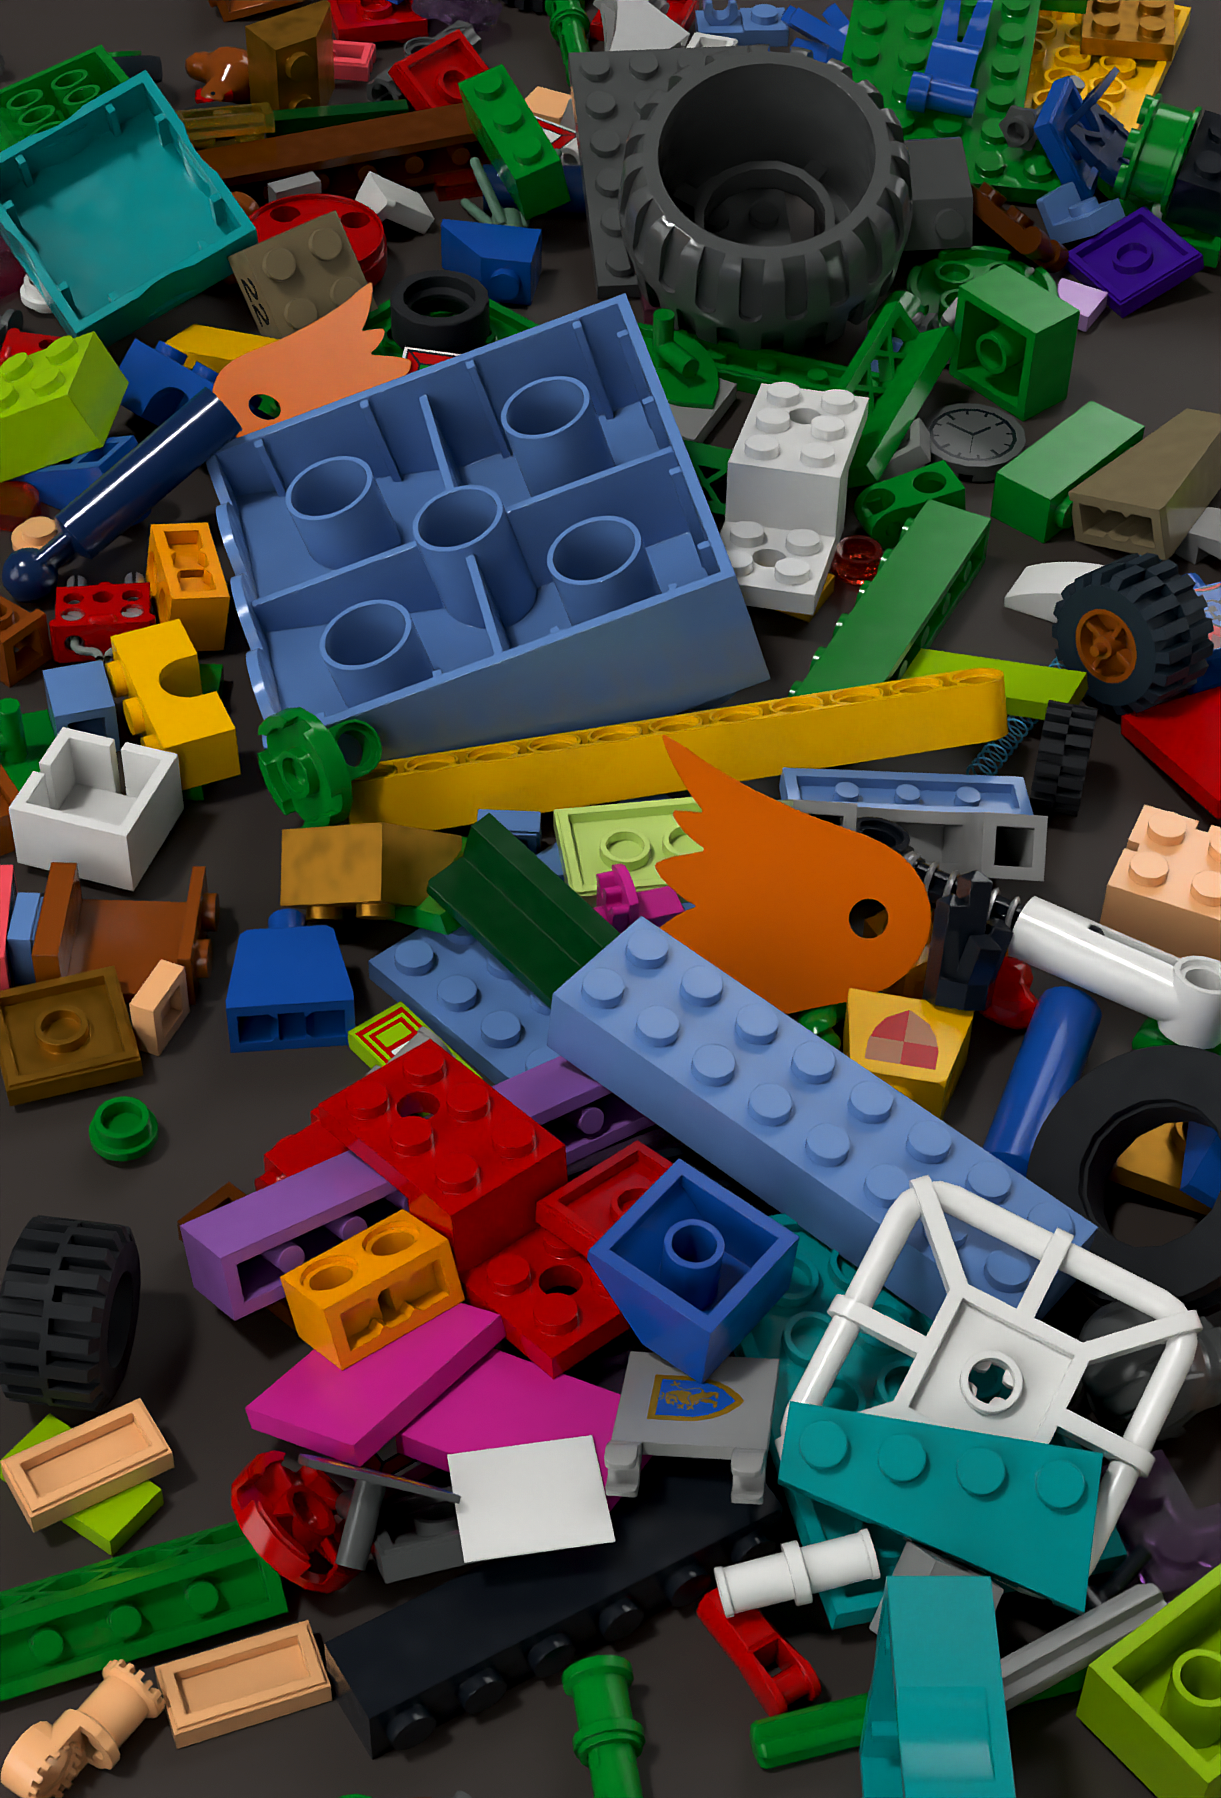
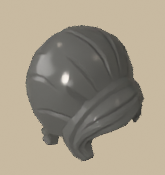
[1078,1301,1221,1441]

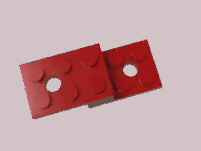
[318,1039,631,1379]

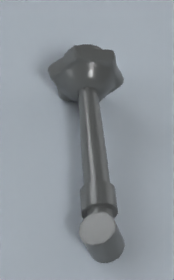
[999,75,1085,151]

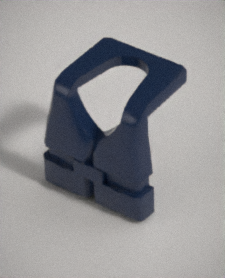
[1064,66,1130,188]

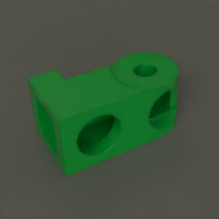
[853,460,966,549]

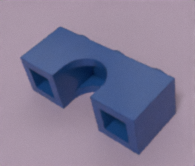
[119,338,275,441]

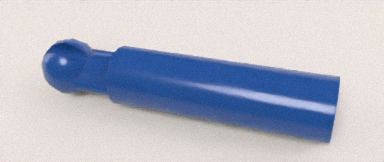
[982,986,1102,1178]

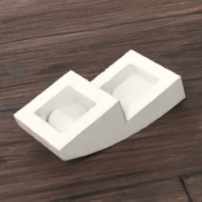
[1004,562,1104,623]

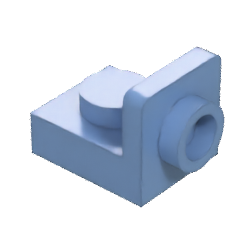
[1036,182,1126,244]

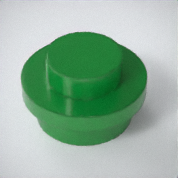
[89,1096,159,1161]

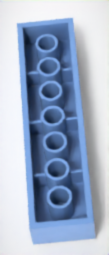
[547,916,1098,1368]

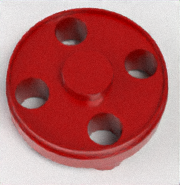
[248,193,387,287]

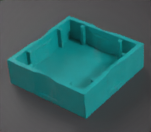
[0,70,259,348]
[859,1576,1016,1798]

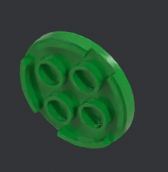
[906,245,1058,328]

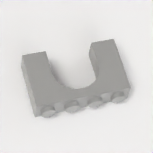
[777,799,1048,881]

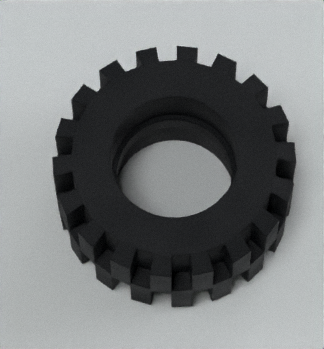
[0,1215,141,1412]

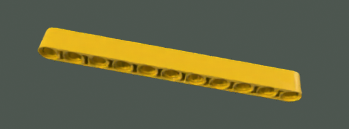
[348,668,1008,831]

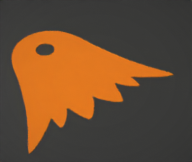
[212,282,411,438]
[655,735,931,1014]

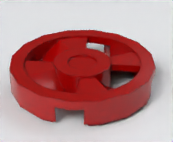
[231,1450,361,1594]

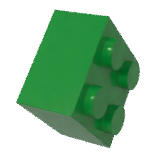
[949,264,1080,422]

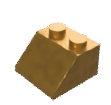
[245,0,335,121]
[280,822,462,922]

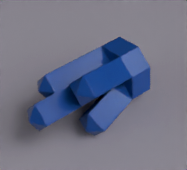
[781,3,849,64]

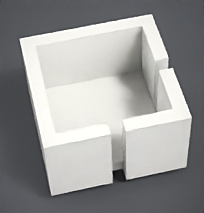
[9,727,184,891]

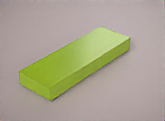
[900,648,1088,720]

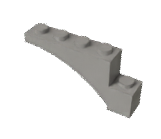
[560,0,690,131]

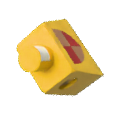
[843,988,974,1120]

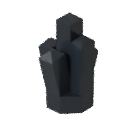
[922,870,1014,1011]

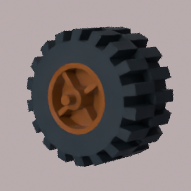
[1052,553,1214,715]

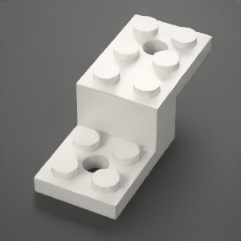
[720,382,869,615]

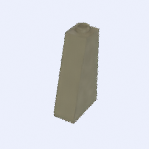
[1068,408,1221,560]

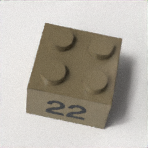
[227,210,378,339]

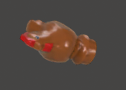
[185,46,250,104]

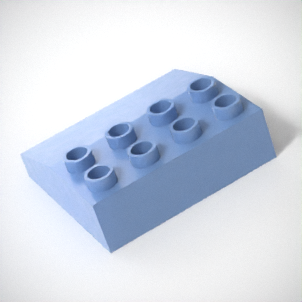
[206,293,771,767]

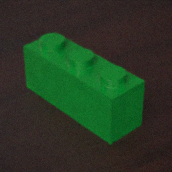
[458,64,571,221]
[990,400,1145,544]

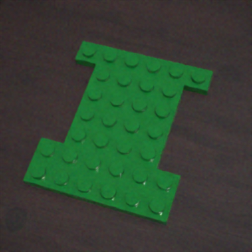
[841,0,1088,204]

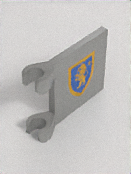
[604,1351,779,1505]

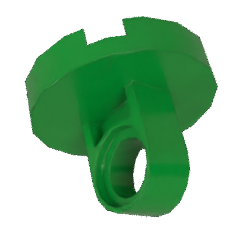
[257,707,382,828]

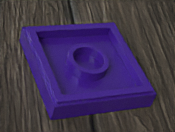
[1064,206,1205,318]

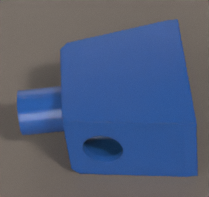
[226,908,356,1053]

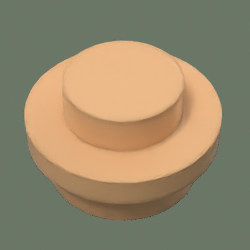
[11,516,57,551]

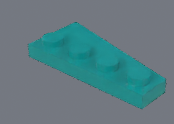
[777,1401,1103,1616]

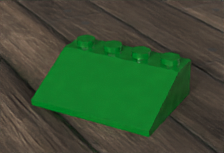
[0,45,130,152]

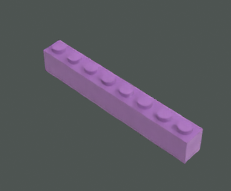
[180,1056,656,1321]

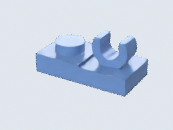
[695,0,789,47]

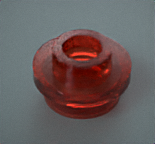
[830,535,883,586]

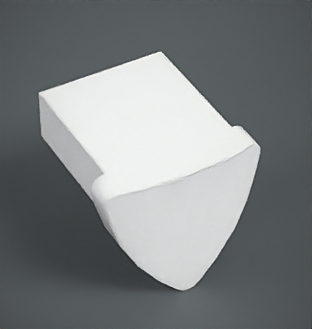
[355,171,435,235]

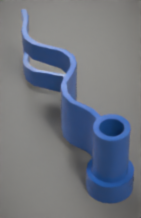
[905,0,994,118]

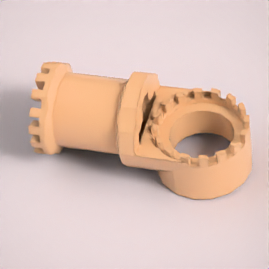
[1,1659,166,1798]

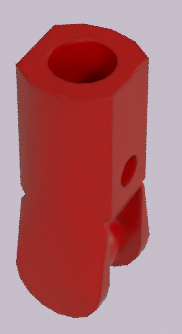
[697,1588,822,1717]

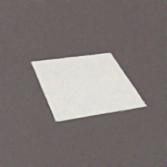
[447,1435,616,1563]

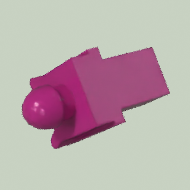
[593,863,684,934]

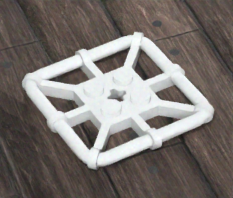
[774,1175,1203,1606]

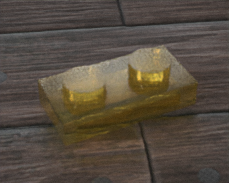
[175,102,275,147]

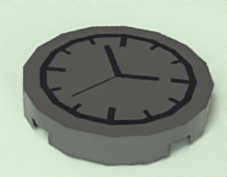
[923,403,1026,482]

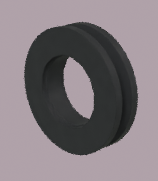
[1026,1045,1221,1317]

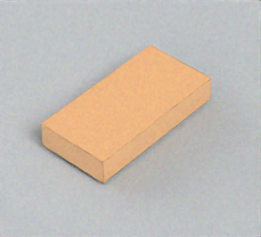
[0,1398,174,1533]
[154,1620,332,1749]

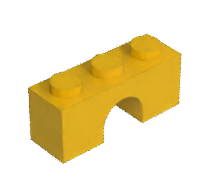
[105,619,241,791]

